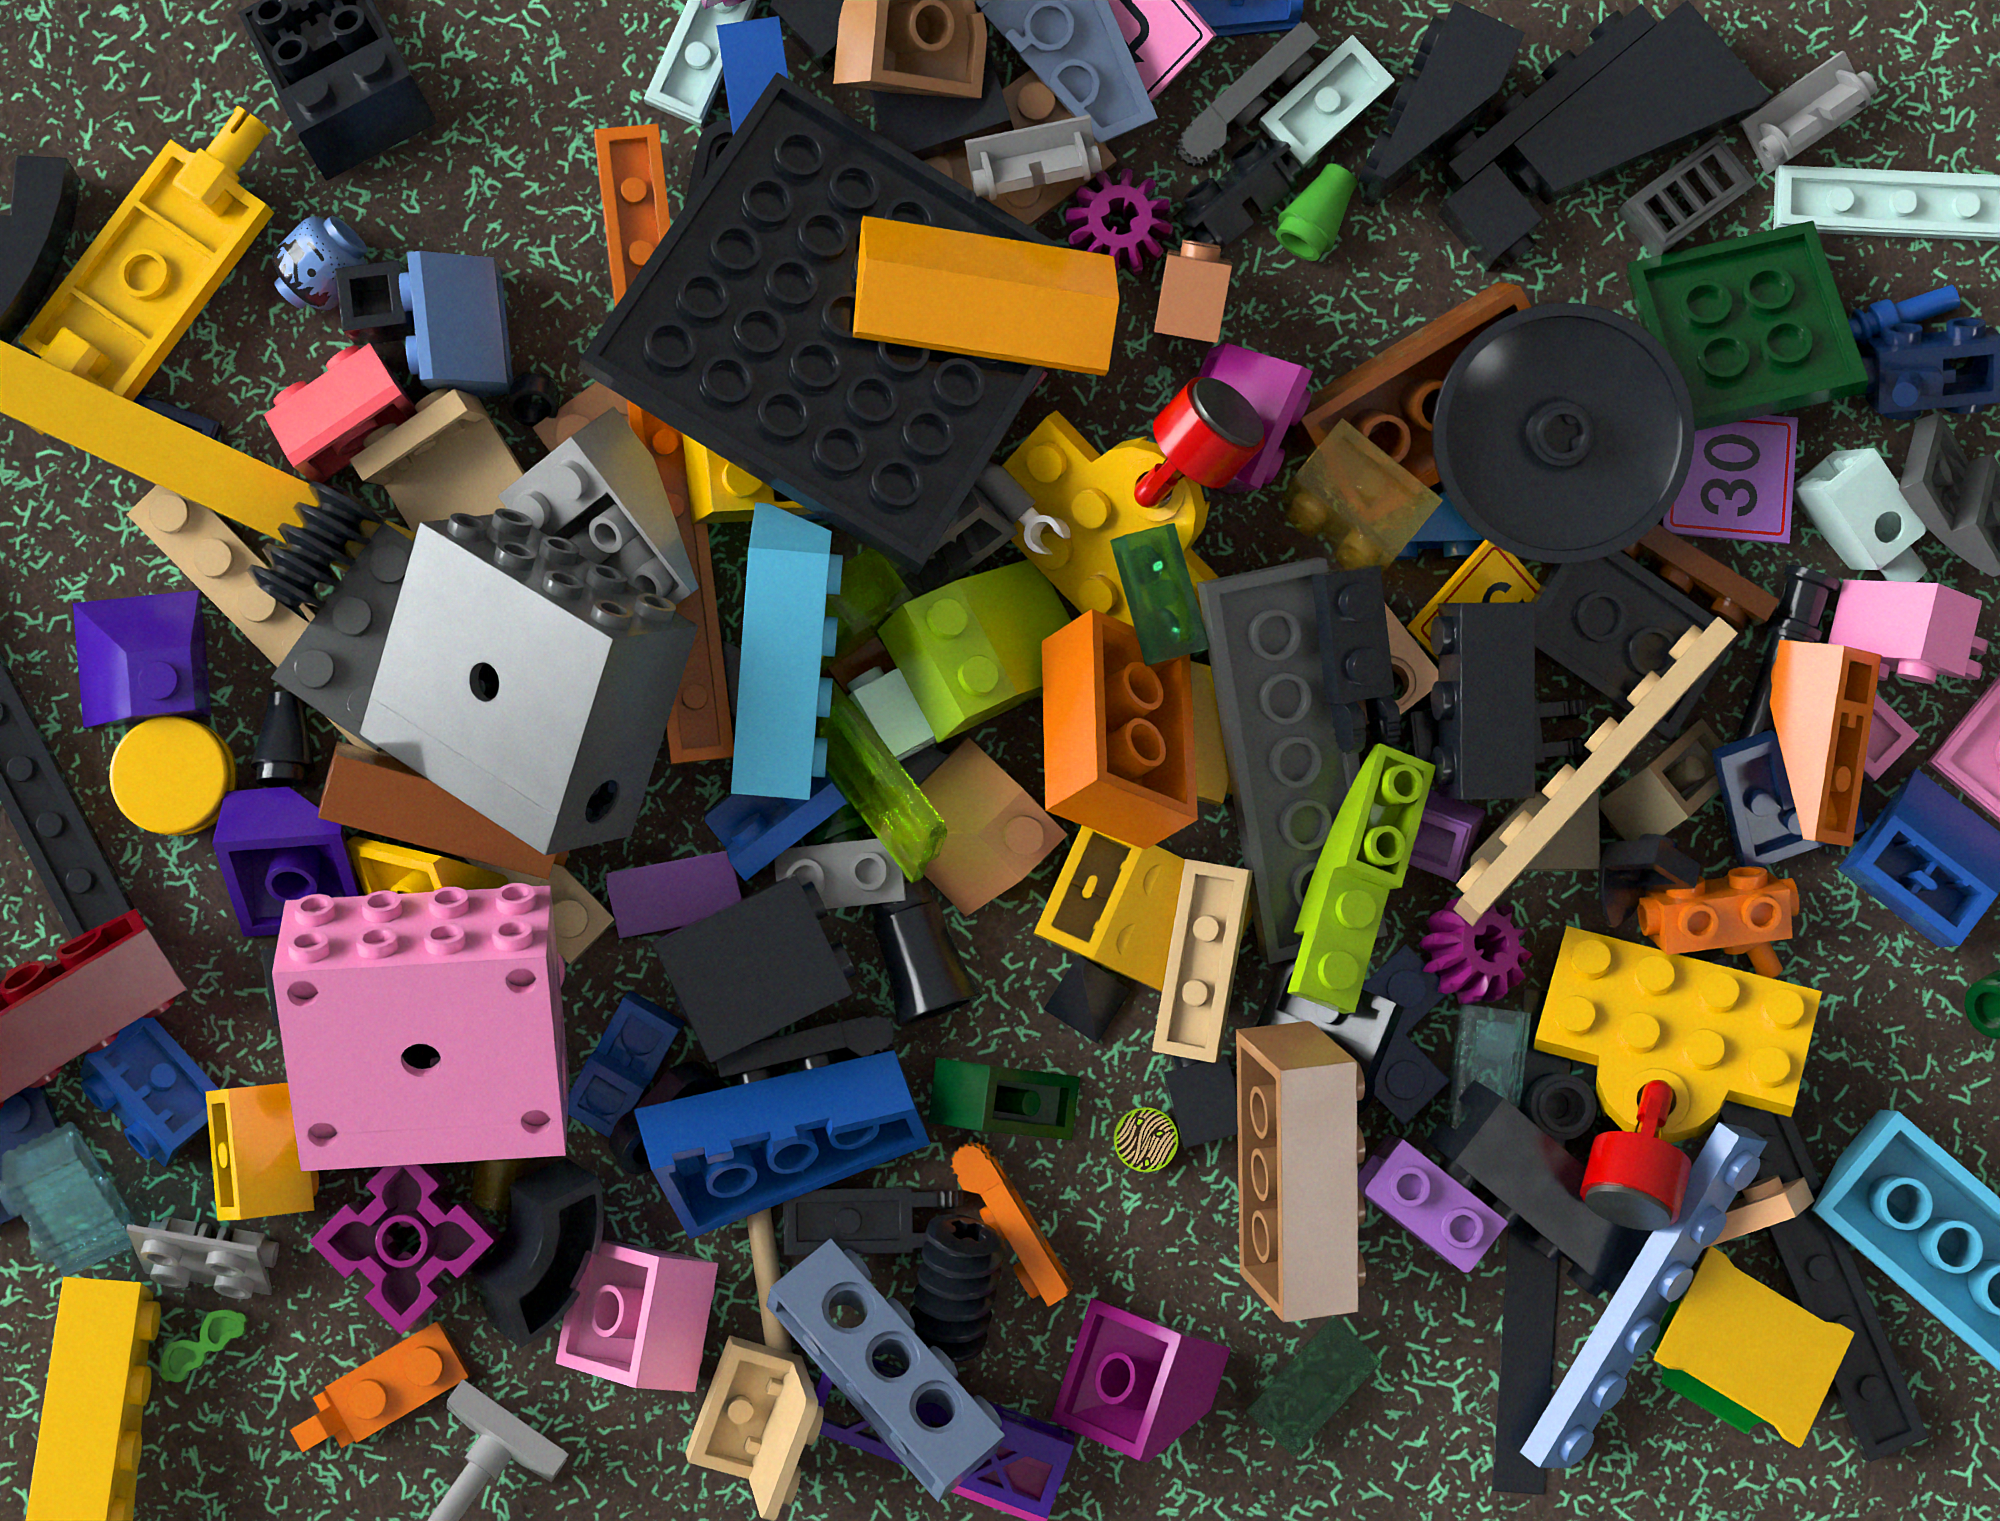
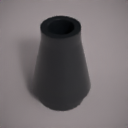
[250,692,315,789]

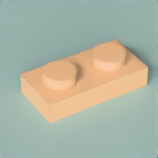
[1703,1175,1815,1249]

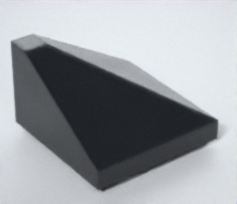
[1043,955,1131,1043]

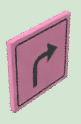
[1108,0,1217,102]

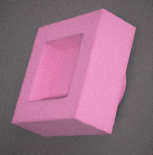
[1863,694,1920,783]

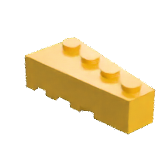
[26,1277,161,1521]

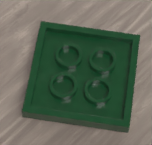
[1626,220,1869,431]

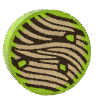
[1113,1107,1178,1172]

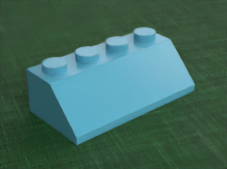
[731,502,843,800]
[1812,1109,2000,1372]

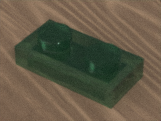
[1110,523,1210,666]
[1245,1315,1382,1456]

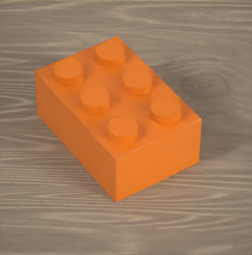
[1042,609,1198,850]

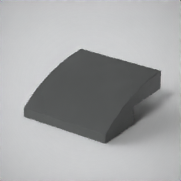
[1899,412,2000,577]

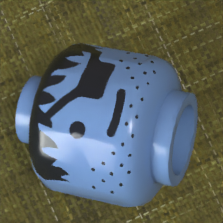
[272,215,368,311]

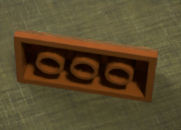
[1291,282,1531,528]

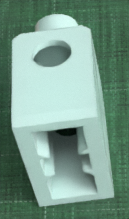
[1793,448,1927,582]

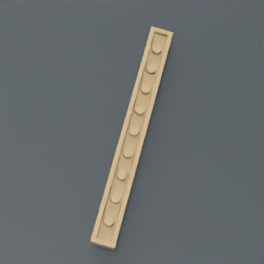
[126,485,615,965]

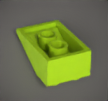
[877,559,1072,743]

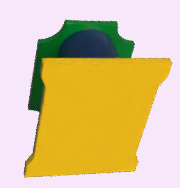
[1650,1246,1855,1448]

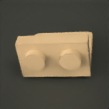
[349,388,525,537]
[685,1335,823,1521]

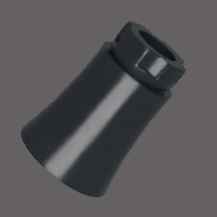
[869,880,982,1027]

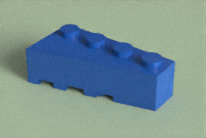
[634,1050,931,1239]

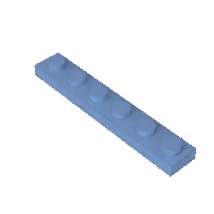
[1520,1122,1768,1468]

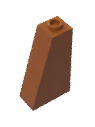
[318,741,570,880]

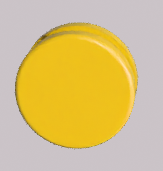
[109,716,238,836]

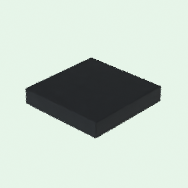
[869,42,1014,161]

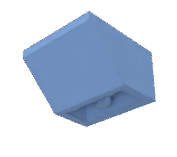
[399,251,514,398]

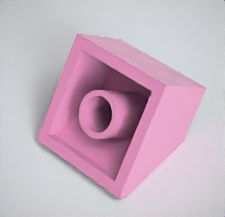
[556,1239,718,1392]

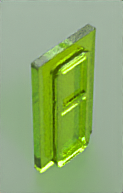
[815,677,947,883]

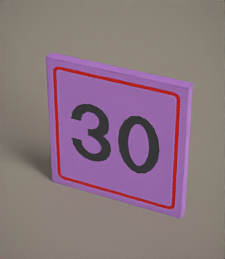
[1661,415,1798,545]

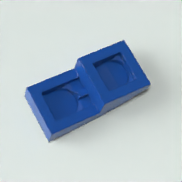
[568,990,685,1138]

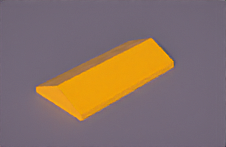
[853,216,1120,376]

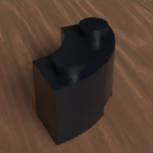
[471,1158,604,1348]

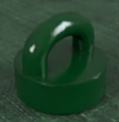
[1964,969,2000,1039]

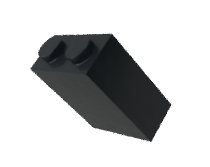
[651,875,857,1063]

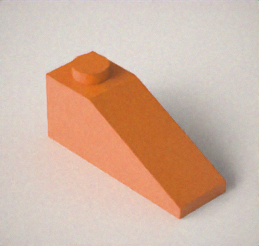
[1770,640,1882,847]

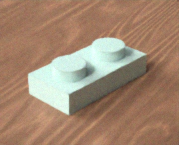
[1259,35,1395,169]

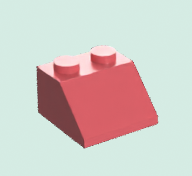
[263,343,417,483]

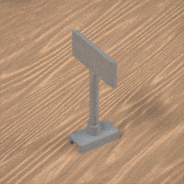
[427,1379,569,1521]

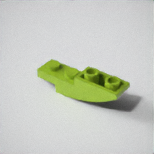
[1287,743,1436,1014]

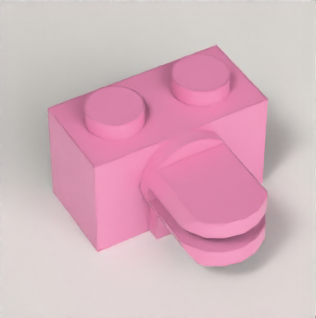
[1828,580,1989,684]

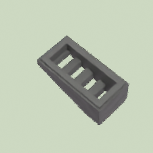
[1618,135,1757,257]

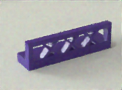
[815,1358,1075,1519]

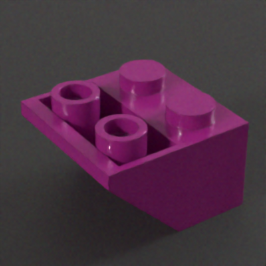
[1197,343,1313,495]

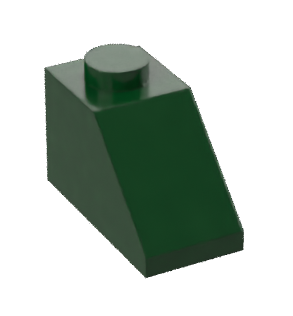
[928,1058,1080,1140]

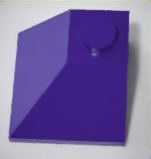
[73,590,212,729]
[212,787,363,937]

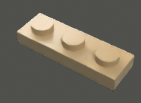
[1152,859,1253,1063]

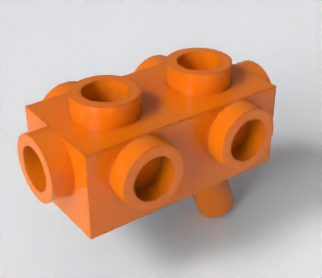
[1637,866,1799,978]

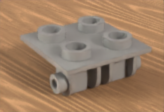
[126,1216,279,1299]

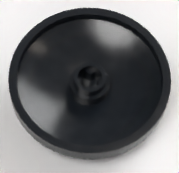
[1431,302,1695,564]

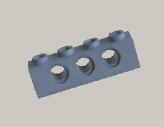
[766,1238,1005,1503]

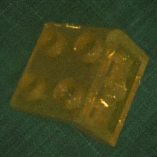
[1280,418,1443,575]

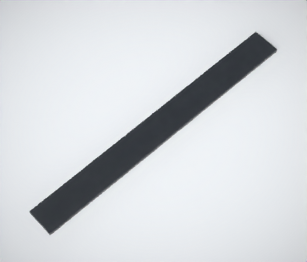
[1492,989,1571,1495]

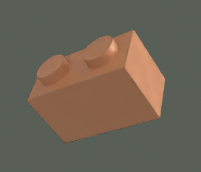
[1154,239,1232,343]

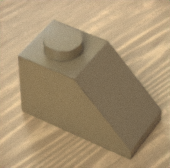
[1599,718,1724,841]
[1463,780,1600,872]

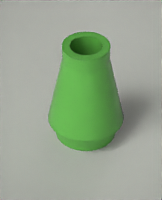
[1275,163,1358,261]

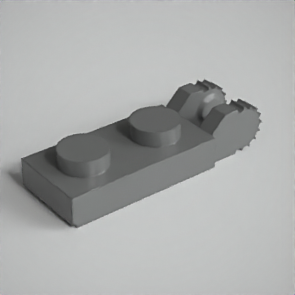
[1175,21,1320,167]

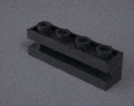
[1426,1080,1654,1299]

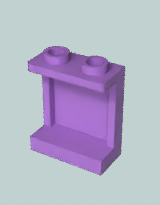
[1357,1134,1509,1272]

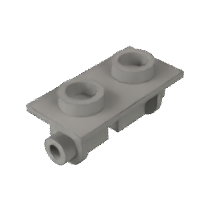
[1739,51,1878,174]
[965,114,1102,201]
[774,836,911,909]

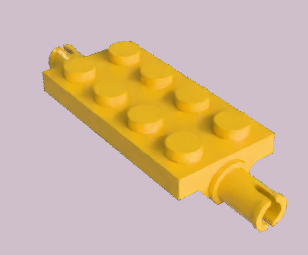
[18,106,274,435]

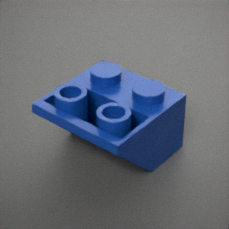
[1837,768,2000,948]

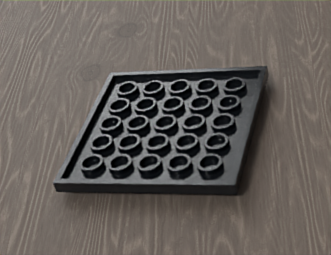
[578,72,1064,576]

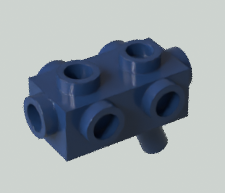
[1859,317,2000,420]

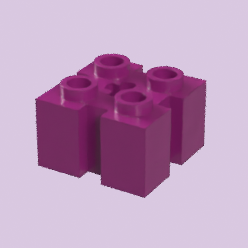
[309,1163,504,1335]

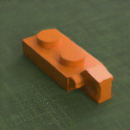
[290,1320,471,1453]

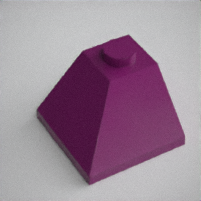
[1050,1298,1231,1463]

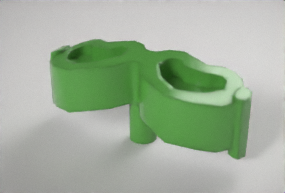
[160,1310,249,1382]

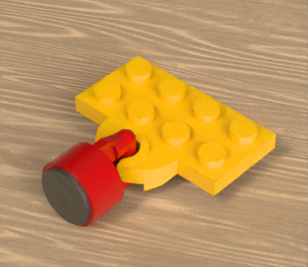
[1002,377,1265,648]
[1534,926,1822,1230]

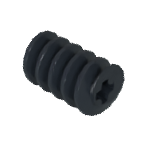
[246,481,386,623]
[909,1214,1006,1362]

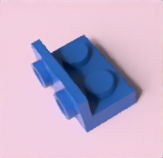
[704,767,847,881]
[80,1017,220,1167]

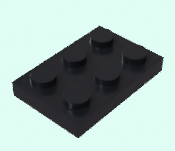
[1531,551,1740,741]

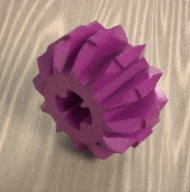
[1066,168,1173,276]
[1418,896,1533,1005]

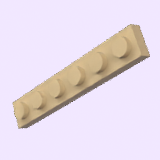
[1453,616,1738,927]

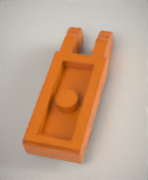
[950,1140,1074,1307]

